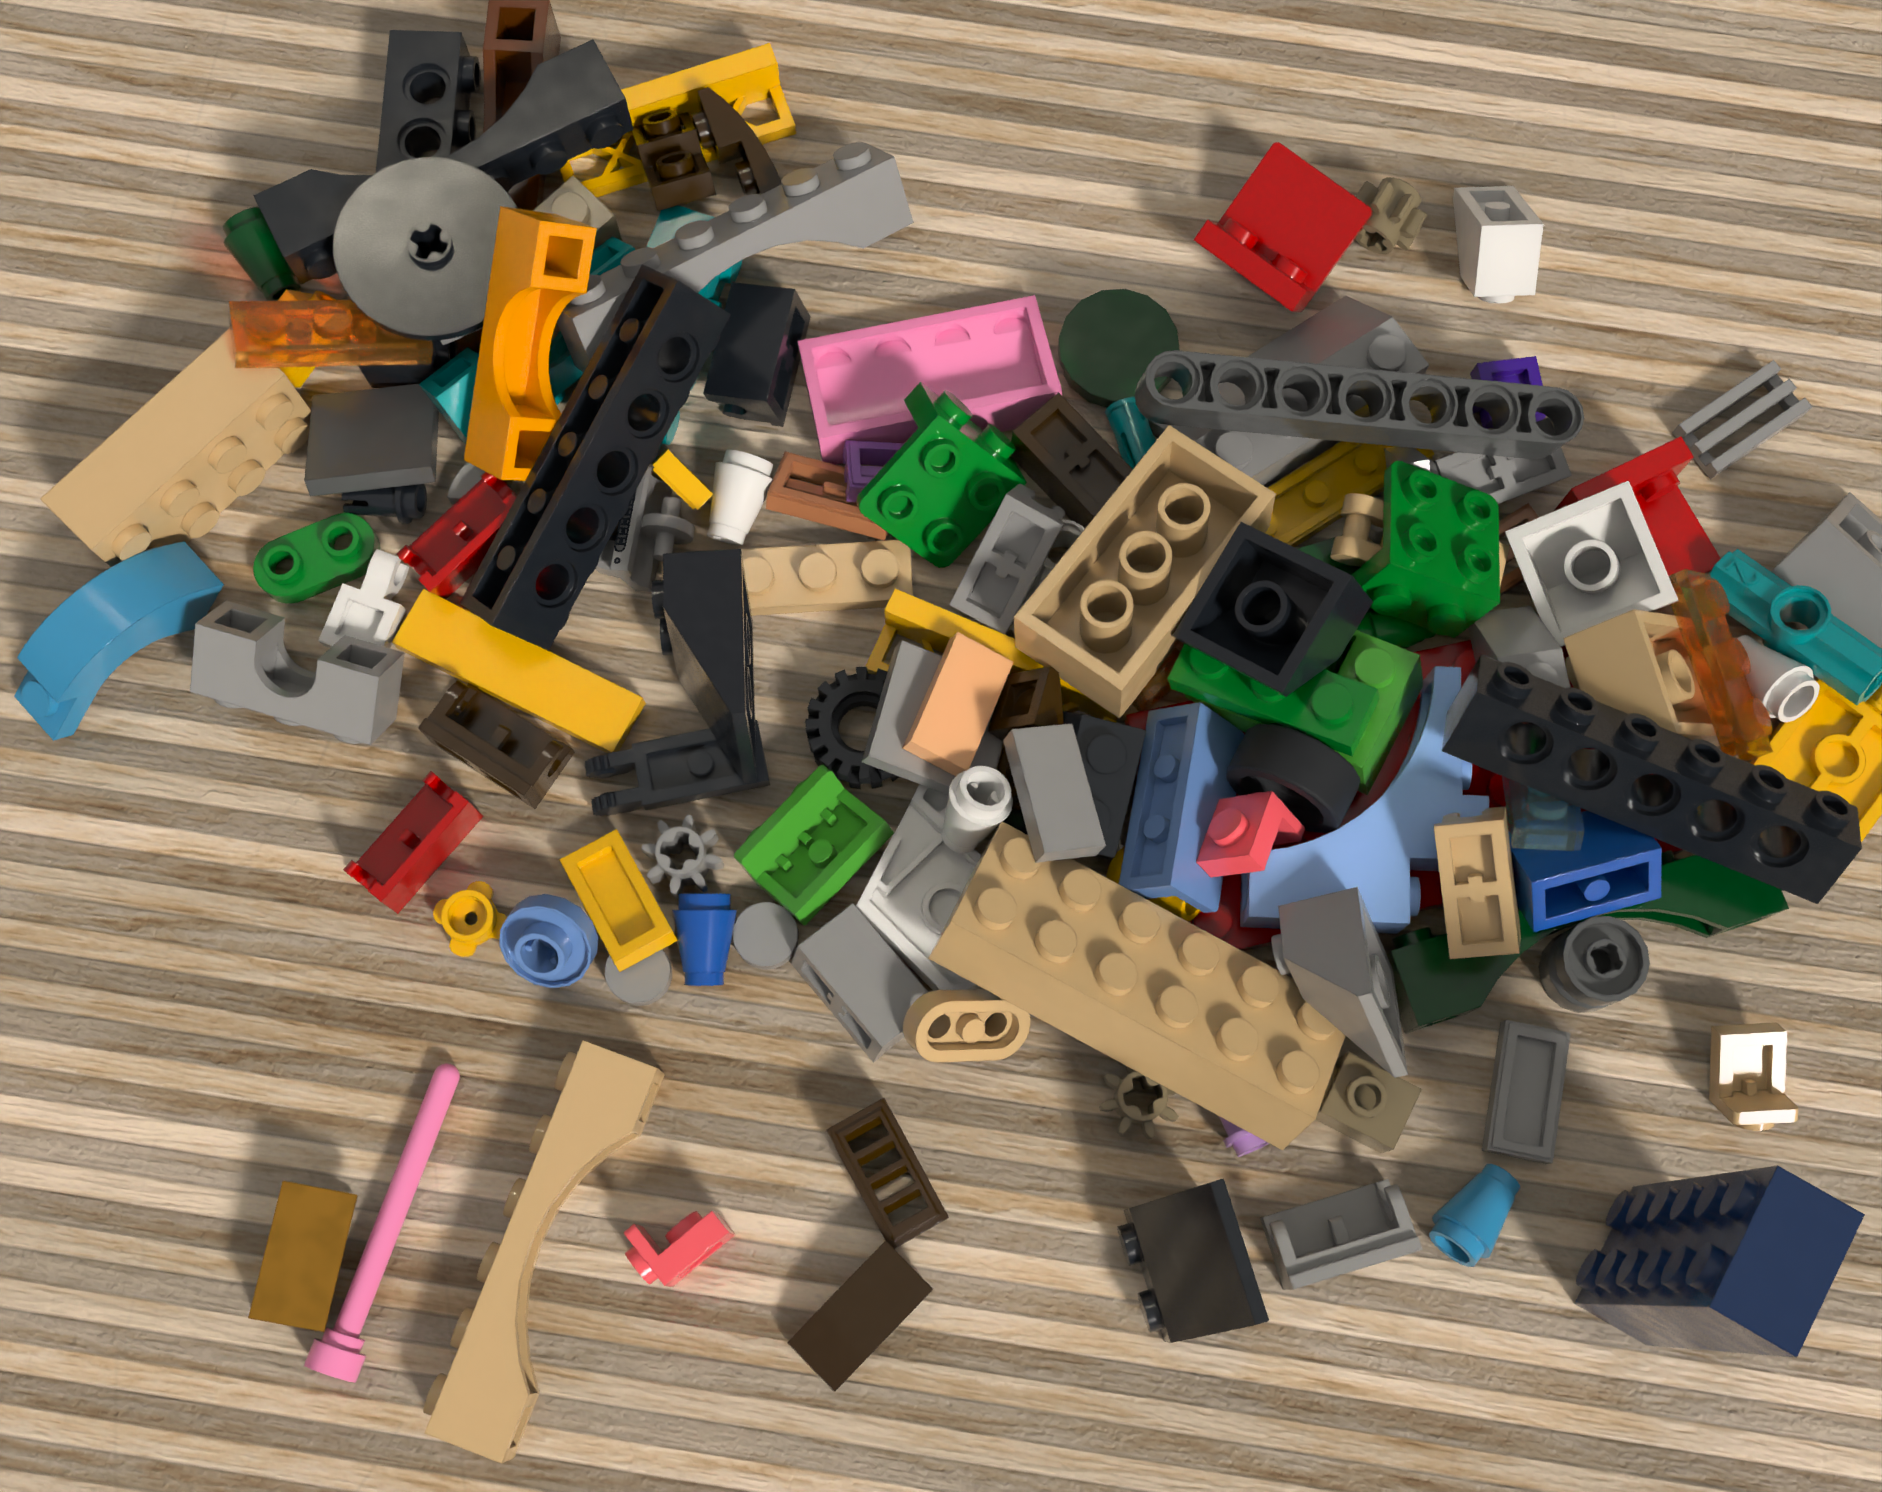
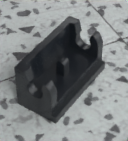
[703,282,811,427]

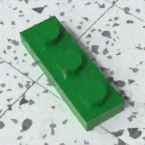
[1167,644,1379,757]

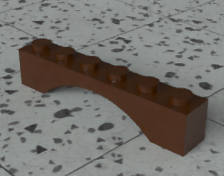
[455,0,561,353]

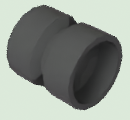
[1538,916,1650,1013]

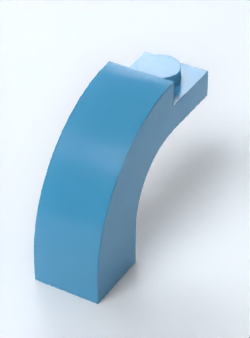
[14,541,224,741]

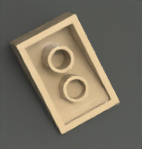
[1563,609,1751,746]

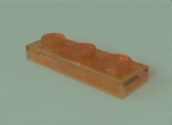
[228,300,433,368]
[1669,569,1773,761]

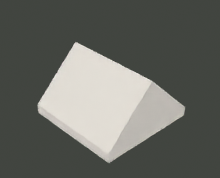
[1505,481,1679,647]

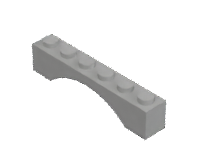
[557,142,914,373]

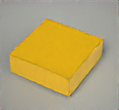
[652,447,713,510]

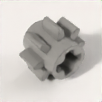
[641,815,724,898]

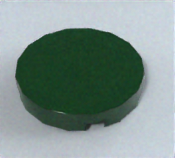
[1058,289,1180,408]

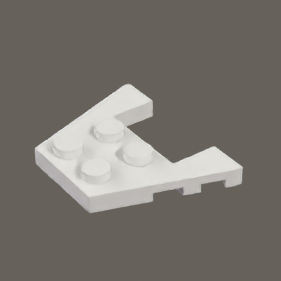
[856,784,981,991]

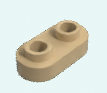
[903,989,1031,1063]

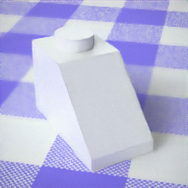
[1453,186,1544,303]

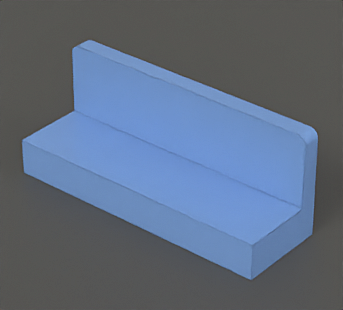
[1119,702,1244,913]

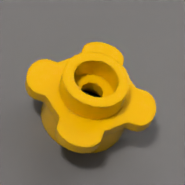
[433,881,507,957]

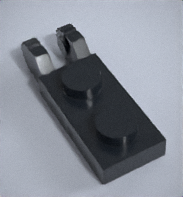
[584,720,770,816]

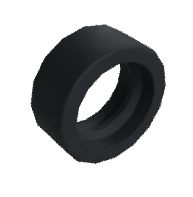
[1226,724,1360,833]

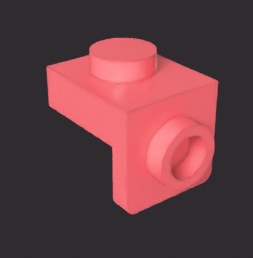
[1196,791,1305,878]

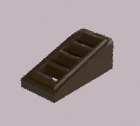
[826,1098,949,1249]

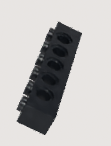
[357,30,481,388]
[460,264,731,651]
[1442,654,1862,904]

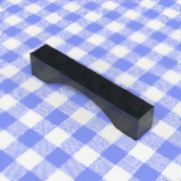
[253,39,634,284]

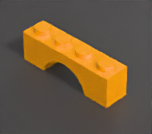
[464,206,597,481]

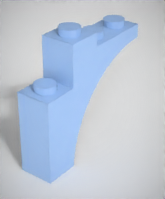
[1240,666,1489,934]

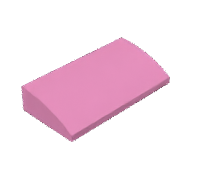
[798,295,1062,465]

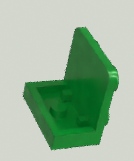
[856,382,1027,568]
[1352,460,1500,638]

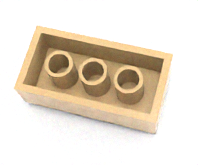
[40,325,311,567]
[1014,425,1276,719]

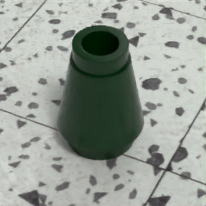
[223,207,301,303]

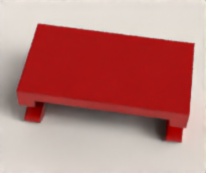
[396,472,518,599]
[343,771,483,914]

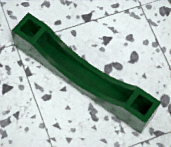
[1386,850,1789,1034]

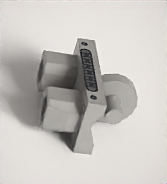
[595,466,695,592]

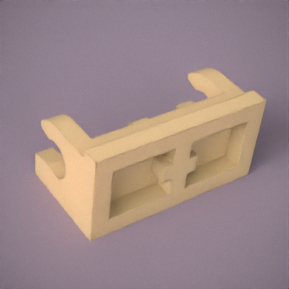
[1434,807,1521,959]

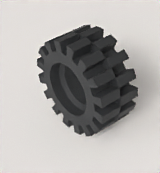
[805,667,899,789]

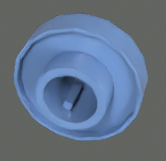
[499,894,598,988]

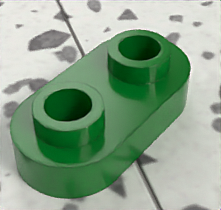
[253,513,380,604]

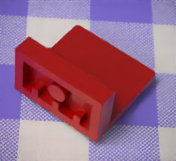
[1194,142,1373,312]
[1553,436,1721,590]

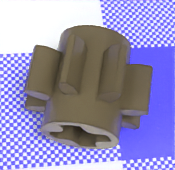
[1355,177,1427,254]
[1099,1066,1179,1139]

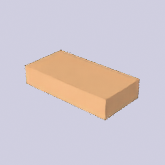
[902,632,1013,776]

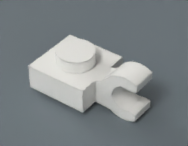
[318,549,409,649]

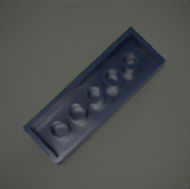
[1574,1165,1865,1358]

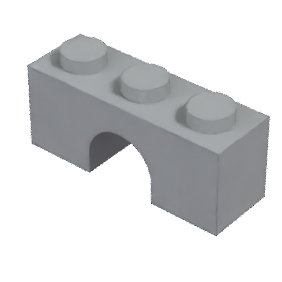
[190,600,405,745]

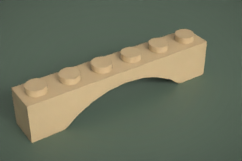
[423,1040,665,1463]

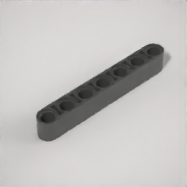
[1135,350,1584,459]

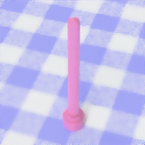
[304,1063,460,1383]

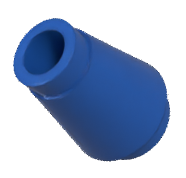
[672,894,737,986]

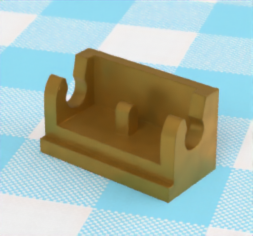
[248,1181,358,1332]

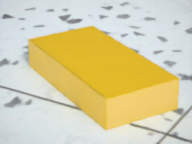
[559,829,678,972]

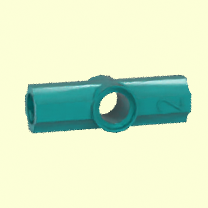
[1700,549,1882,706]

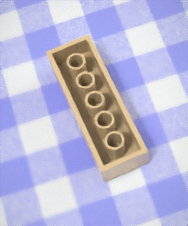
[928,821,1346,1150]

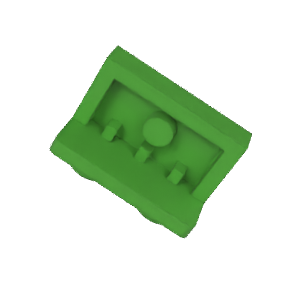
[734,765,894,926]

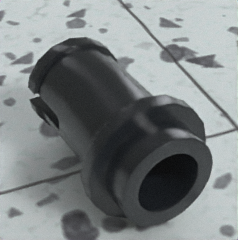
[341,484,427,524]

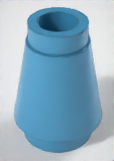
[1429,1164,1520,1267]

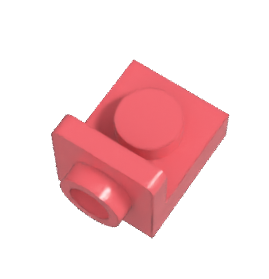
[623,1211,735,1287]

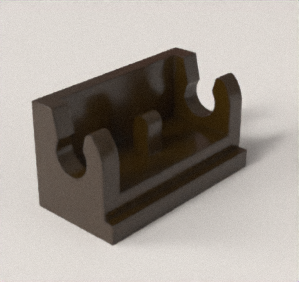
[1011,392,1133,528]
[418,680,575,809]

